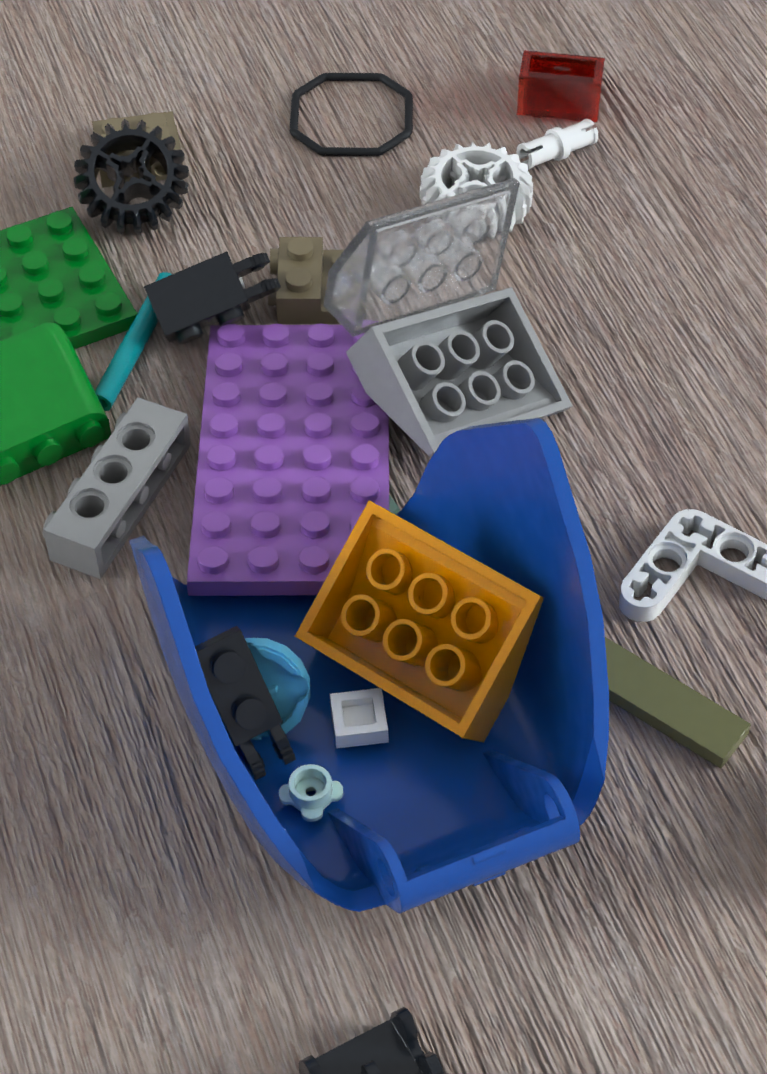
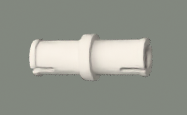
[516,119,598,170]

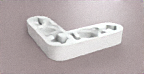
[619,509,767,622]

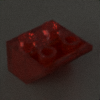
[517,50,605,122]

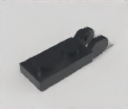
[195,626,296,780]

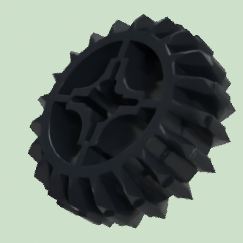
[74,119,189,235]

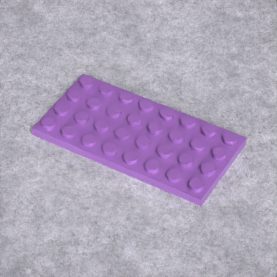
[187,323,389,596]

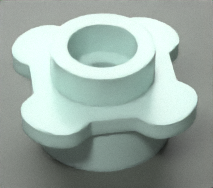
[279,764,343,822]

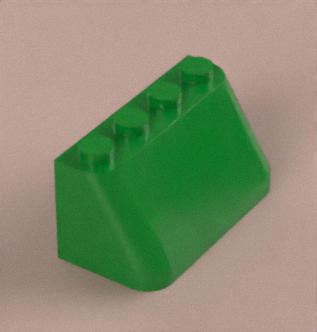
[0,322,111,486]

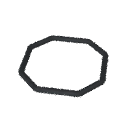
[290,73,413,156]

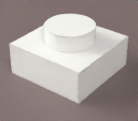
[330,688,389,749]

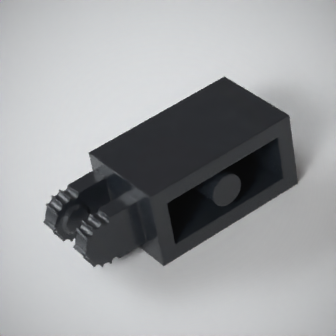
[144,251,281,345]

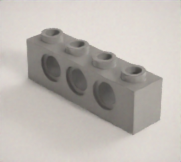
[43,397,191,579]

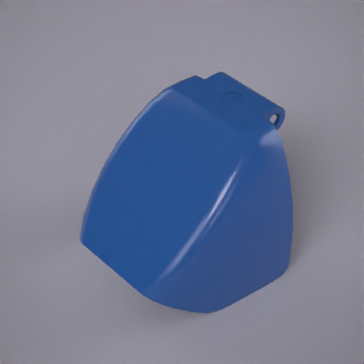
[129,418,609,914]

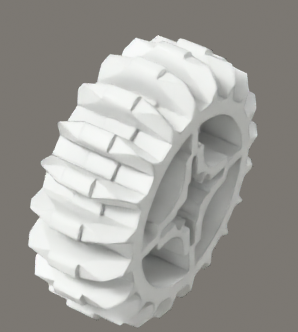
[419,141,533,240]

